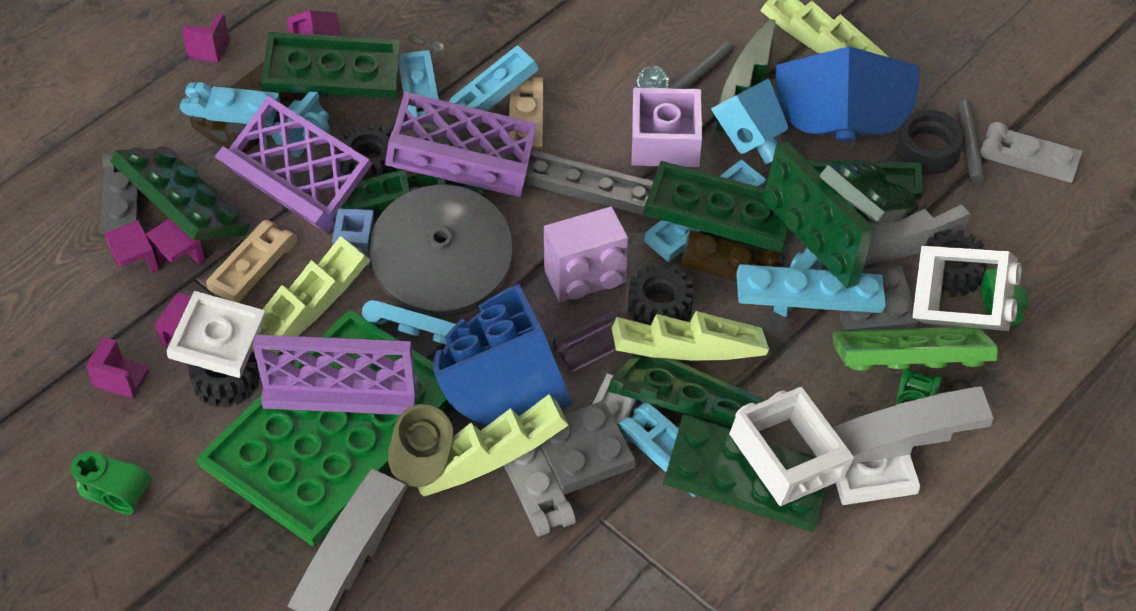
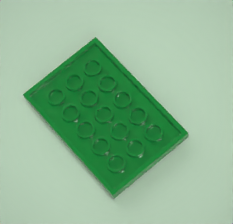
[196,309,450,547]

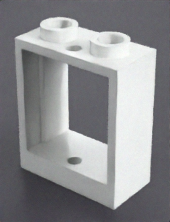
[913,246,1022,331]
[729,386,854,506]

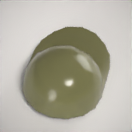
[388,404,453,487]

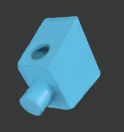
[711,78,788,165]

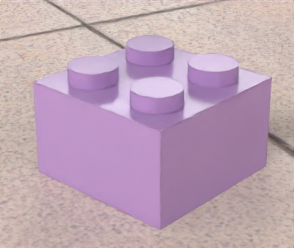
[631,88,702,167]
[544,206,628,303]

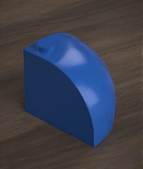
[776,46,919,142]
[433,284,573,425]

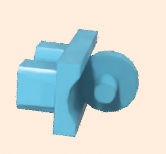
[272,91,330,158]

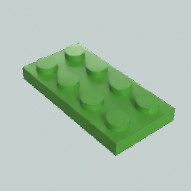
[833,327,997,370]

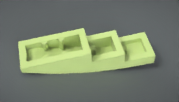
[761,0,889,57]
[252,236,370,361]
[612,311,769,361]
[418,394,569,496]

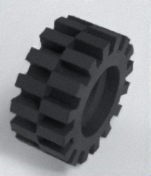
[337,124,399,181]
[924,229,988,297]
[628,263,694,325]
[188,352,259,408]

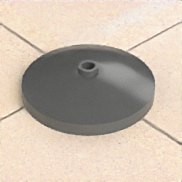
[369,185,513,317]

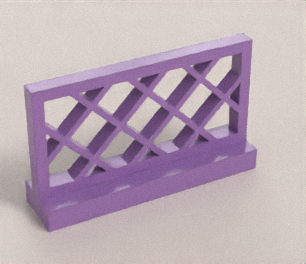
[385,92,537,197]
[215,96,373,235]
[253,335,419,415]

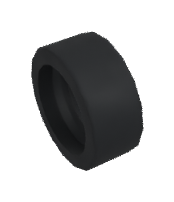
[896,110,964,174]

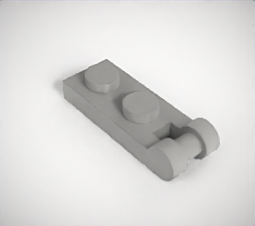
[980,122,1082,183]
[504,445,576,537]

